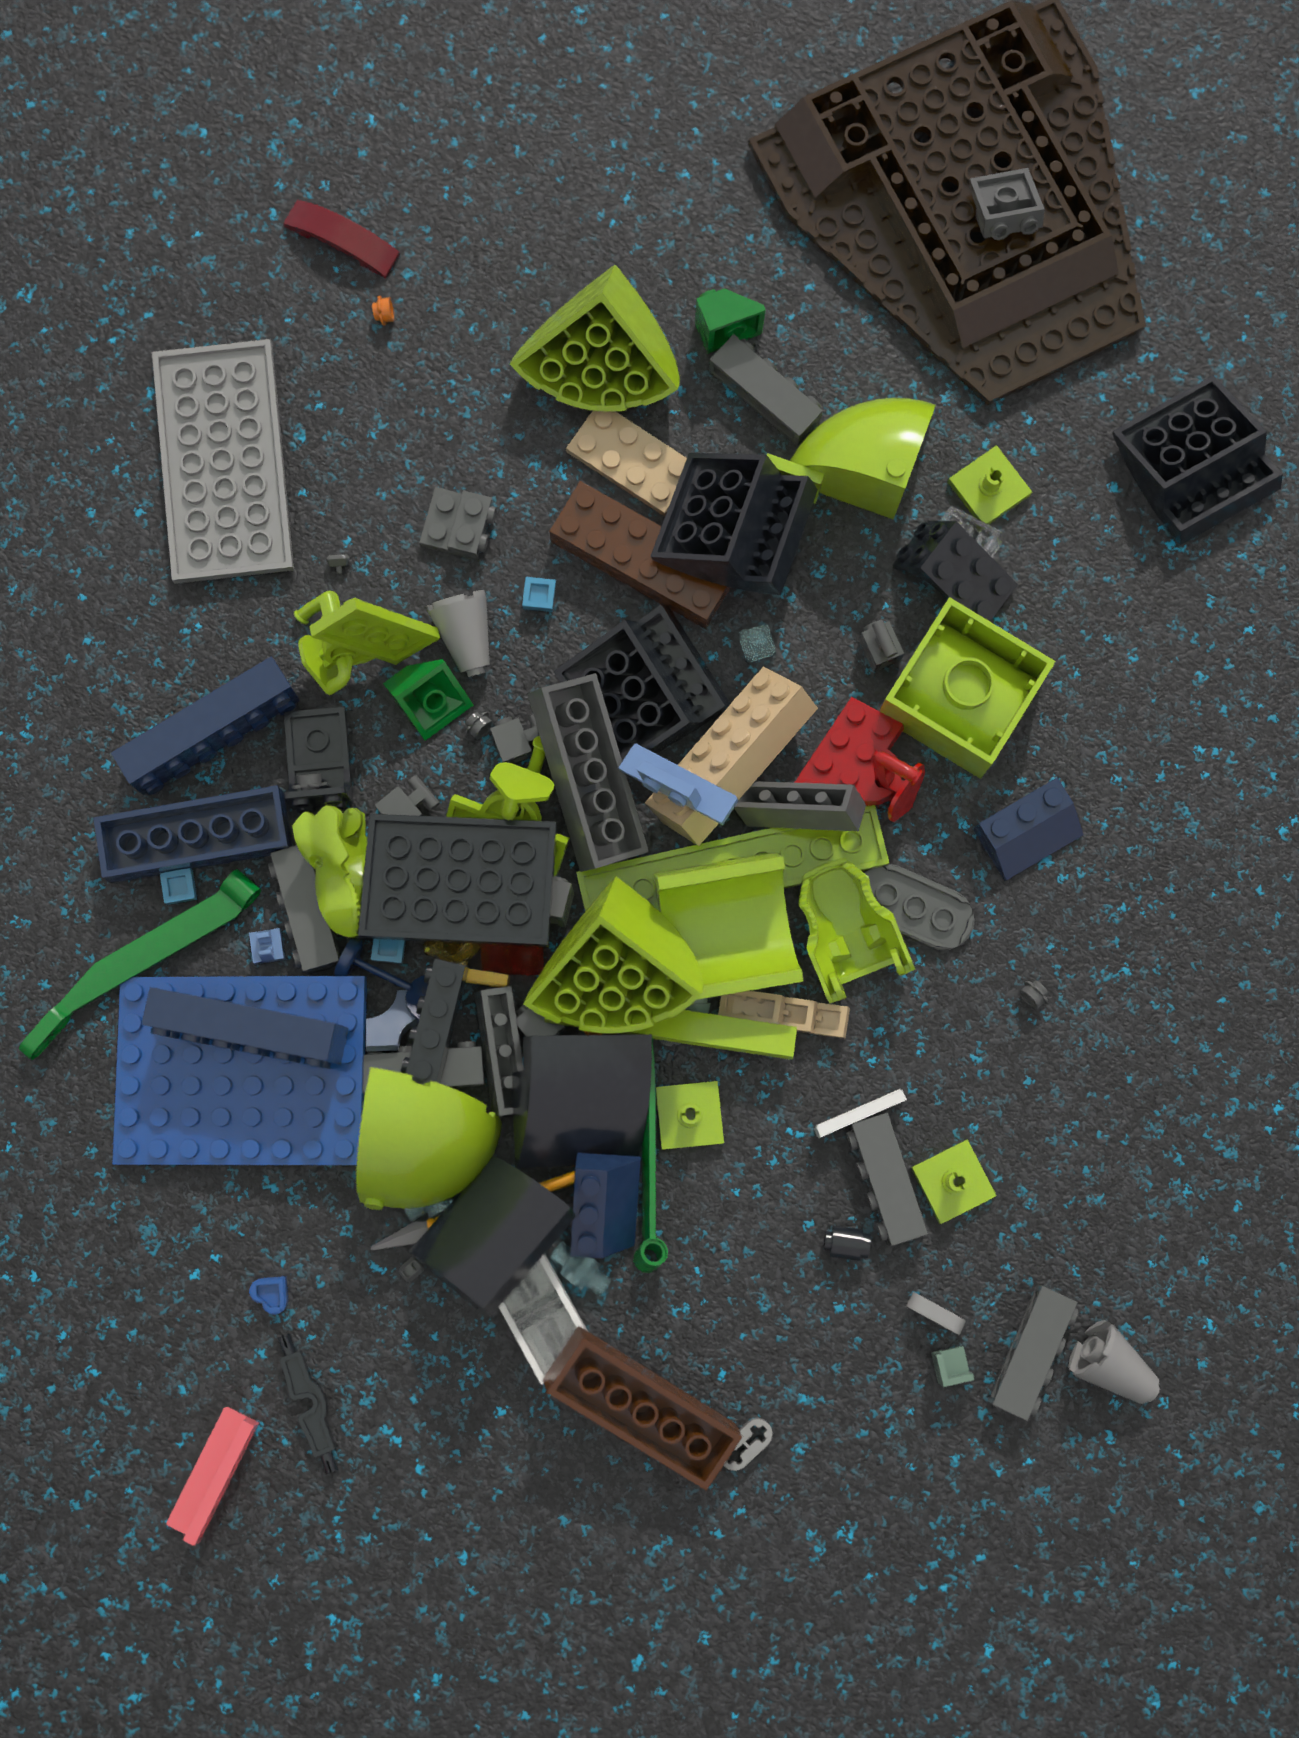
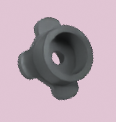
[292,773,328,791]

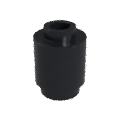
[823,1225,871,1261]

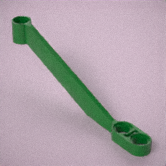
[18,870,262,1060]
[633,1039,668,1273]

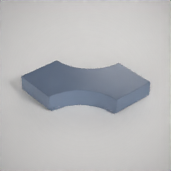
[366,990,419,1052]

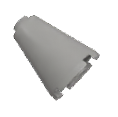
[426,590,490,677]
[1069,1320,1160,1404]

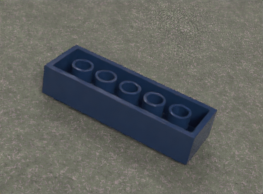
[111,656,300,796]
[93,785,292,883]
[141,987,349,1069]

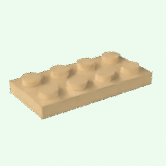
[566,411,687,516]

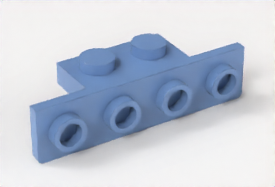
[618,744,738,825]

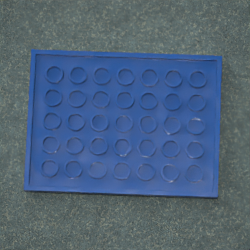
[113,976,367,1165]

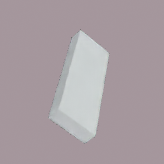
[814,1089,907,1138]

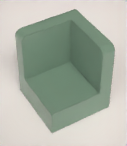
[931,1345,974,1387]

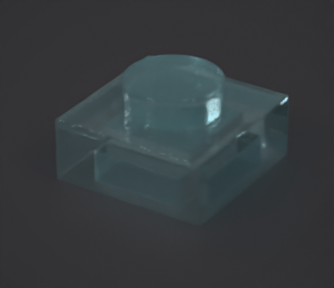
[738,624,776,663]

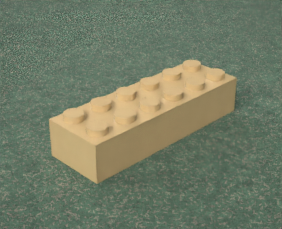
[645,667,818,846]

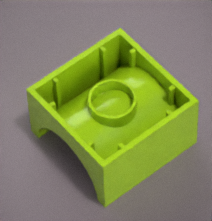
[880,597,1056,779]
[653,853,803,1000]

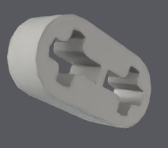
[906,1292,966,1335]
[724,1418,773,1471]

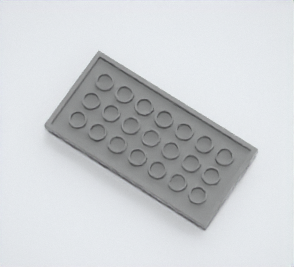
[152,339,294,584]

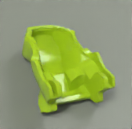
[292,805,367,938]
[799,858,915,1004]

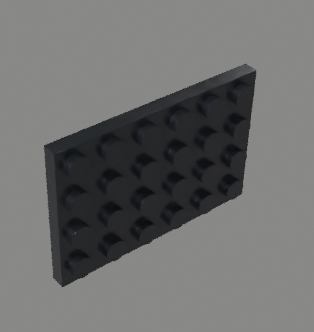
[358,814,557,947]

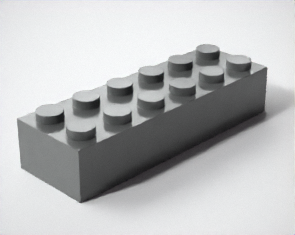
[527,673,649,872]

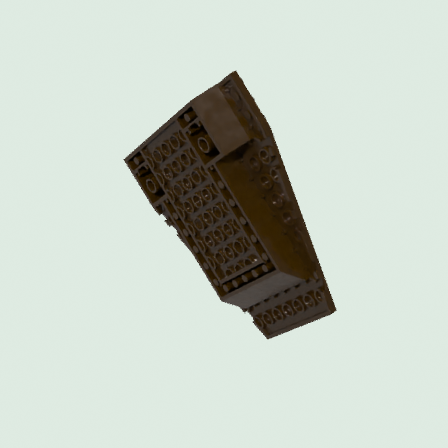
[748,0,1146,405]

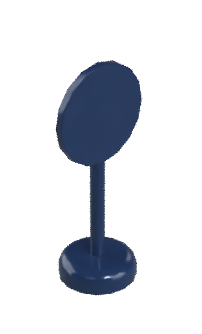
[334,938,461,1021]

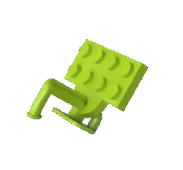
[294,590,440,695]
[446,736,570,876]

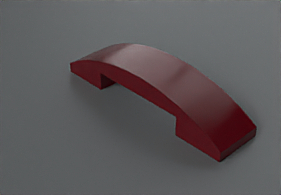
[283,200,400,278]

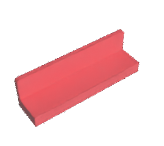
[167,1407,259,1546]

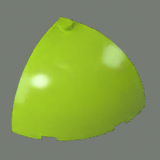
[510,264,680,412]
[790,398,936,519]
[523,876,703,1033]
[356,1067,502,1210]

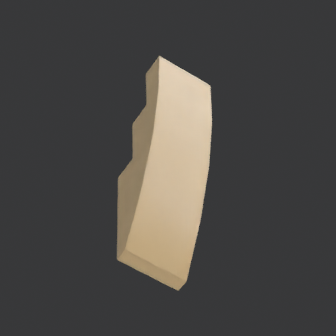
[718,991,850,1039]

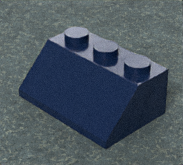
[973,777,1084,881]
[571,1153,641,1258]

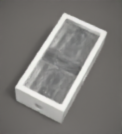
[499,1254,588,1385]

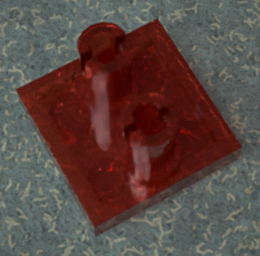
[481,944,544,976]

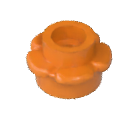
[372,296,394,325]

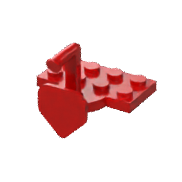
[794,697,925,822]

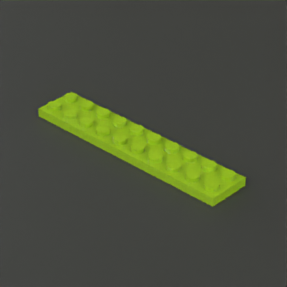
[576,805,889,912]

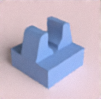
[249,928,286,965]

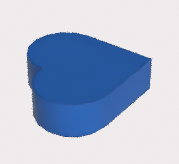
[249,1276,288,1315]

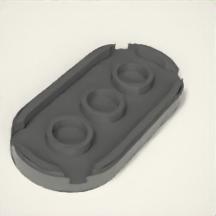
[865,864,975,950]

